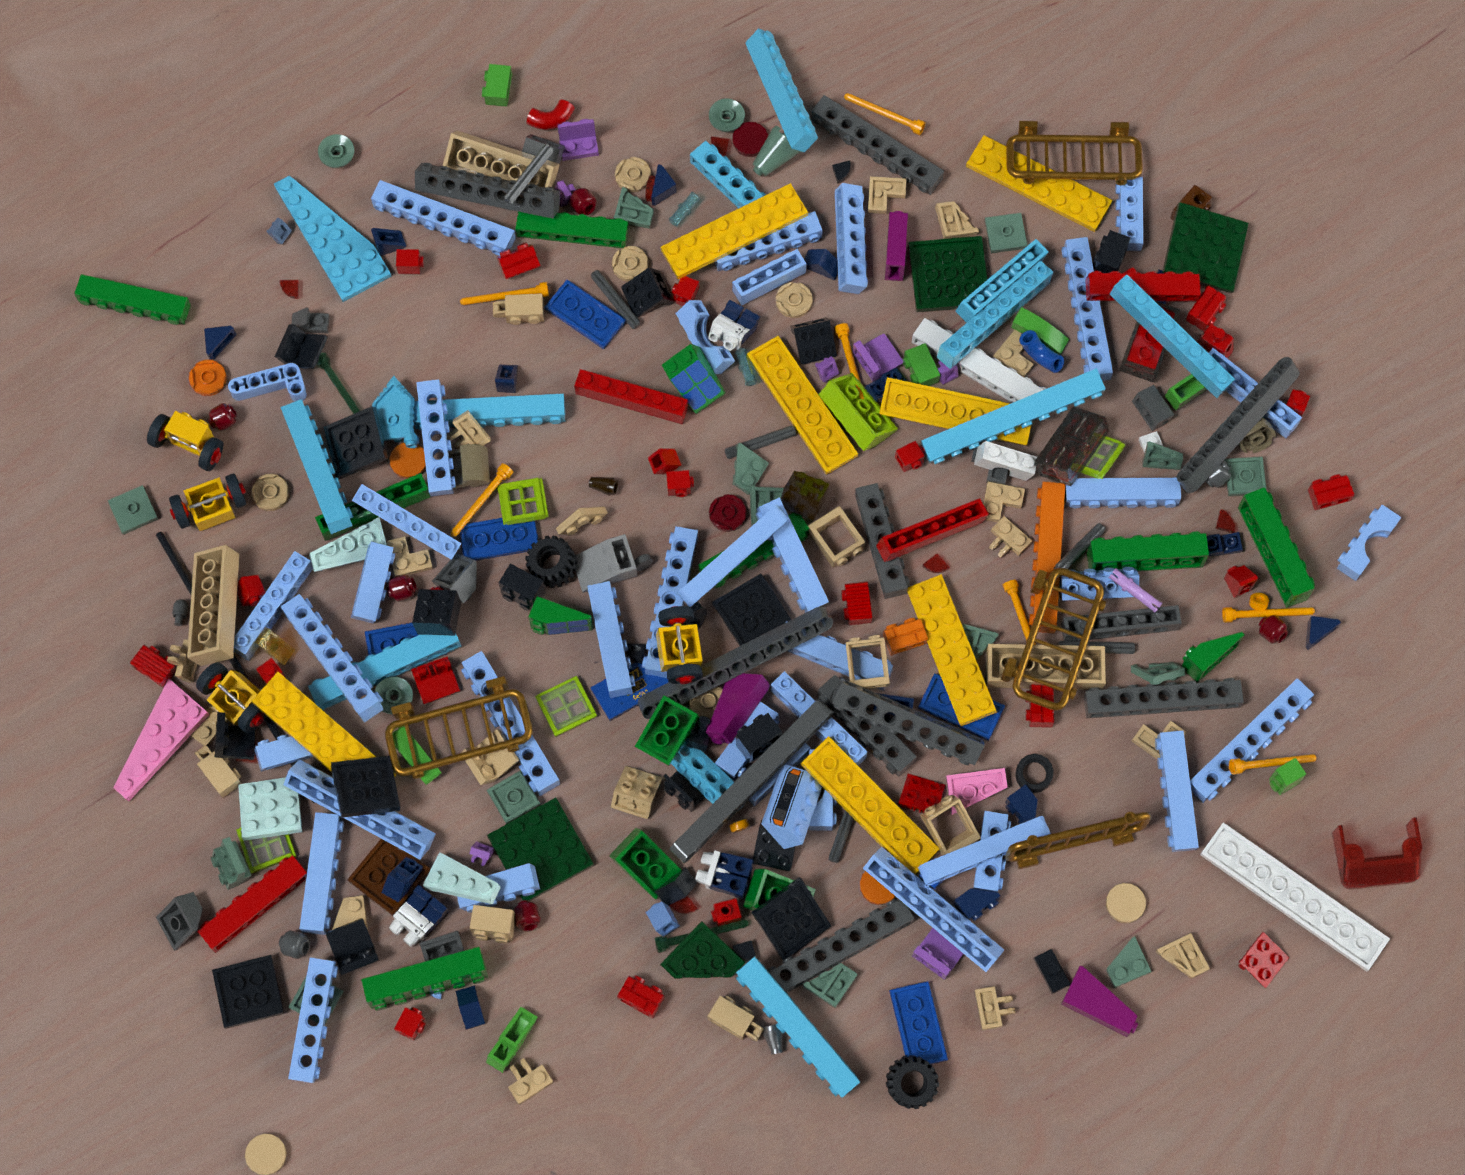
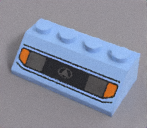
[761,764,822,849]

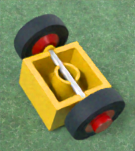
[147,411,224,471]
[169,473,246,531]
[656,606,702,684]
[196,662,267,733]

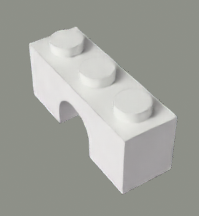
[974,441,1038,481]

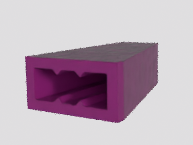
[884,211,908,281]
[706,673,770,744]
[1061,965,1138,1037]

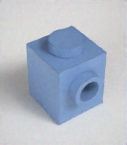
[646,901,680,937]

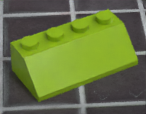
[818,373,898,451]

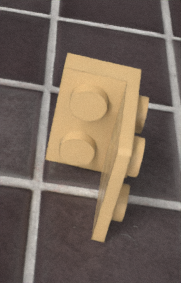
[461,729,519,785]
[611,766,662,819]

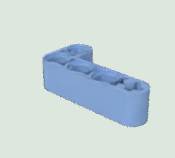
[228,363,307,402]

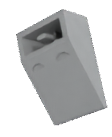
[575,534,637,592]

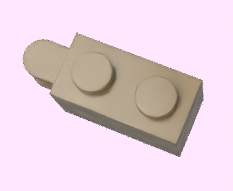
[493,294,544,325]
[195,745,241,798]
[707,996,764,1042]

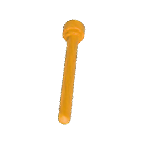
[844,93,926,135]
[460,282,549,305]
[834,323,864,399]
[450,463,514,537]
[1003,579,1036,645]
[1222,607,1315,623]
[1229,754,1317,775]

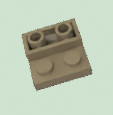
[449,444,490,490]

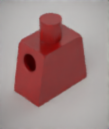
[1197,324,1234,359]

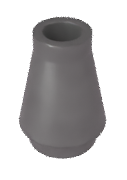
[763,1025,783,1055]

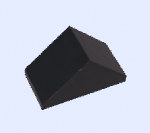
[654,867,697,906]

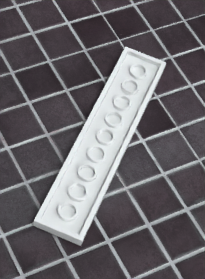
[1200,823,1390,972]

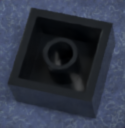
[1093,230,1131,273]
[498,563,546,611]
[412,589,461,636]
[736,713,782,764]

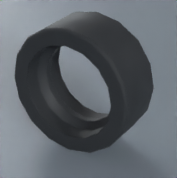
[1015,754,1054,793]

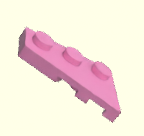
[946,768,1007,815]

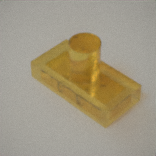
[255,627,295,666]

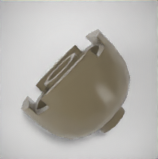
[1238,418,1276,453]

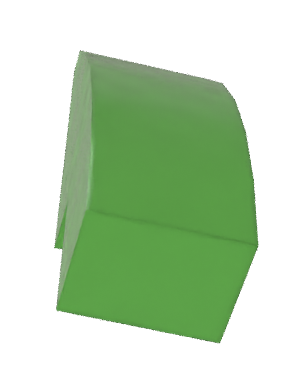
[1011,307,1069,355]
[393,726,441,785]
[486,1007,538,1073]

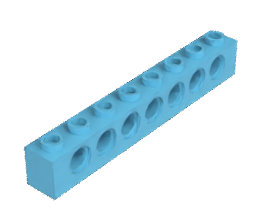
[937,261,1054,369]

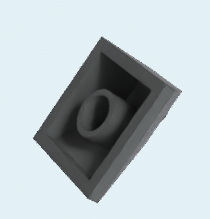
[432,553,477,604]
[156,892,203,951]

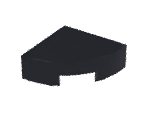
[832,160,851,184]
[627,643,647,664]
[732,941,756,961]

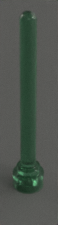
[316,353,360,414]
[654,920,749,953]

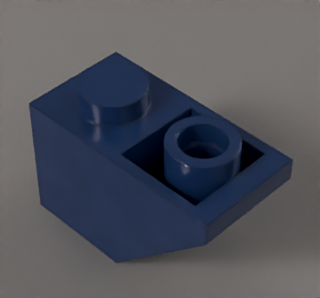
[1005,784,1038,824]
[381,857,423,902]
[953,888,1001,922]

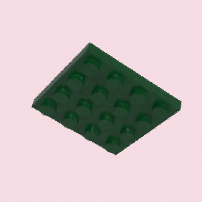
[1162,202,1249,293]
[908,236,987,312]
[487,797,594,901]

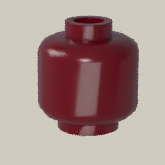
[570,188,597,215]
[208,403,237,431]
[387,574,417,602]
[1259,615,1288,644]
[513,900,541,932]

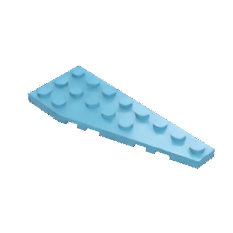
[274,175,392,302]

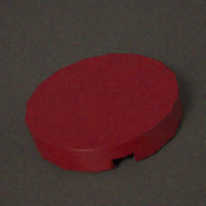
[732,122,768,157]
[709,494,747,532]

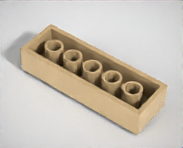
[443,131,560,201]
[187,545,239,666]
[986,644,1106,690]

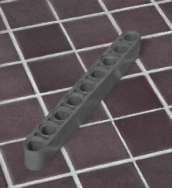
[1176,357,1300,493]

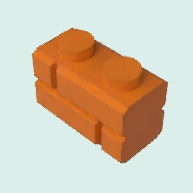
[883,618,928,656]

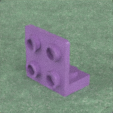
[558,119,599,161]
[853,334,903,382]
[912,928,963,980]

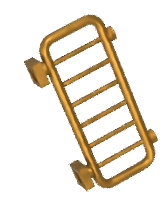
[1006,121,1143,186]
[1000,568,1106,710]
[385,676,533,779]
[1005,812,1151,869]

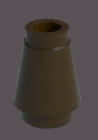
[589,477,618,496]

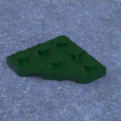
[660,921,745,979]

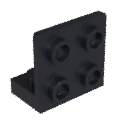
[621,267,674,318]
[790,317,837,364]
[274,324,328,369]
[214,712,255,760]
[663,771,706,812]
[753,820,796,871]
[326,918,379,975]

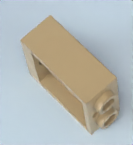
[808,506,865,568]
[845,635,890,689]
[920,795,981,855]

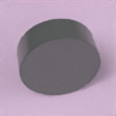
[634,554,653,571]

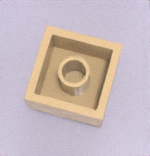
[470,905,515,944]

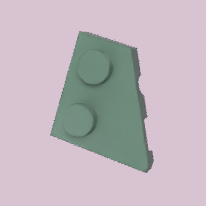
[614,187,654,229]
[1142,441,1183,470]
[733,443,769,495]
[750,487,784,525]
[962,624,999,660]
[1131,662,1185,685]
[1106,937,1152,988]
[803,963,858,1008]

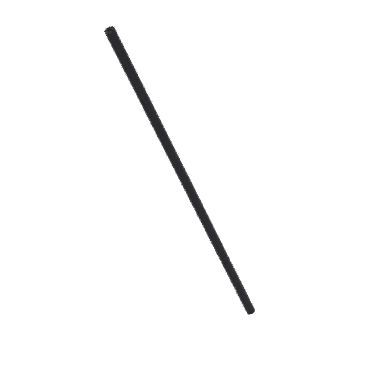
[156,532,315,803]

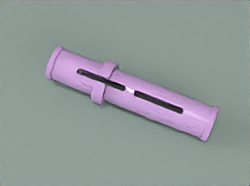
[1108,568,1162,613]

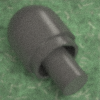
[172,599,189,626]

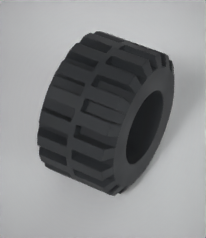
[525,535,578,588]
[886,1055,939,1109]

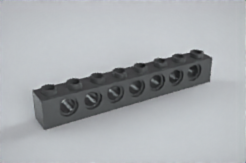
[811,95,944,195]
[415,163,560,219]
[831,678,985,766]
[1084,678,1244,719]
[767,898,914,993]

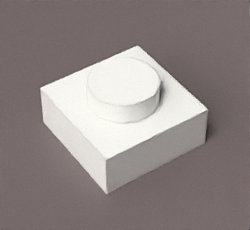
[1139,431,1163,453]

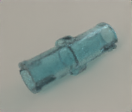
[668,192,700,227]
[735,348,757,386]

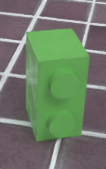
[482,64,512,107]
[902,343,940,386]
[1165,374,1206,410]
[1269,758,1306,795]

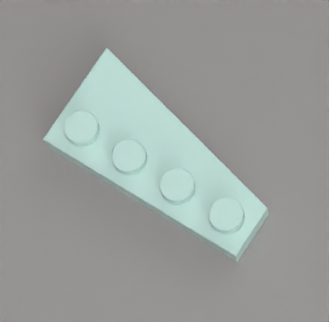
[309,517,387,572]
[423,852,501,904]

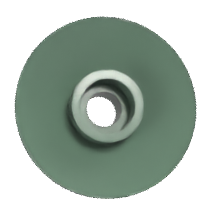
[709,98,745,132]
[318,134,355,168]
[374,677,413,715]

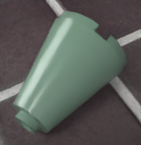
[752,126,801,177]

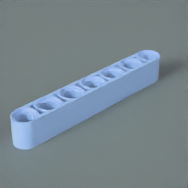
[677,505,789,607]
[918,816,1051,886]

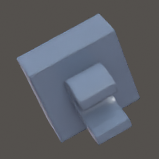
[266,218,292,245]

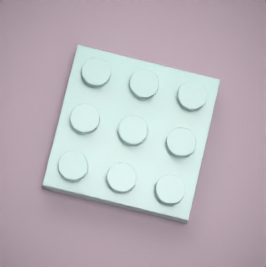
[238,777,302,841]

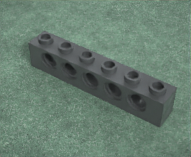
[855,483,910,599]
[1061,605,1182,641]
[818,675,917,777]

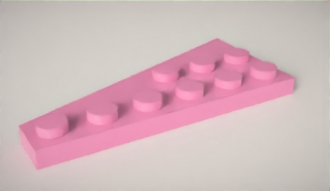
[113,679,210,801]

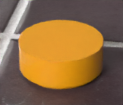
[1249,592,1269,611]
[729,819,750,833]

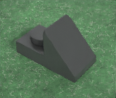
[291,307,330,334]

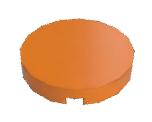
[189,359,227,396]
[389,443,426,479]
[860,871,896,905]

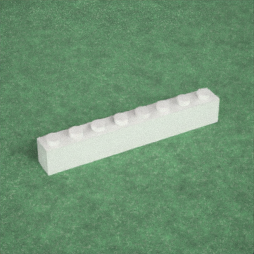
[912,318,1046,403]

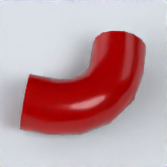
[526,99,575,130]

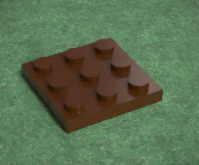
[347,839,431,917]

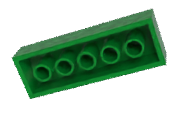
[1238,487,1315,608]
[1087,531,1209,572]
[361,947,488,1011]

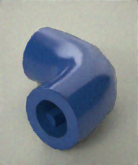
[1019,330,1064,373]

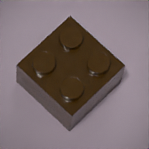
[781,470,830,520]

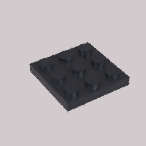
[324,406,388,480]
[712,573,791,646]
[331,756,401,818]
[751,878,831,961]
[212,955,284,1029]

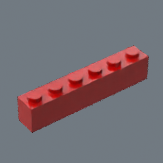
[1085,271,1201,302]
[574,369,688,424]
[876,498,989,562]
[197,855,307,953]

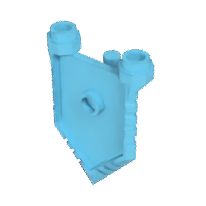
[372,376,419,448]

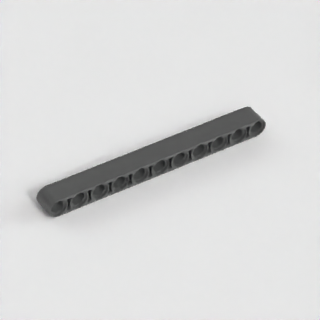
[638,606,833,719]
[670,699,834,863]

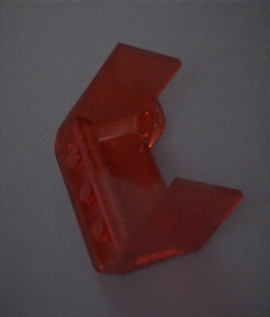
[1332,817,1422,890]

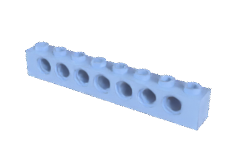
[371,180,516,256]
[1062,237,1113,381]
[642,526,698,678]
[280,594,384,723]
[461,651,560,796]
[1190,678,1314,803]
[284,759,436,860]
[863,847,1004,972]

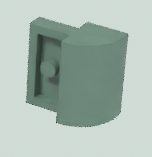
[210,837,251,890]

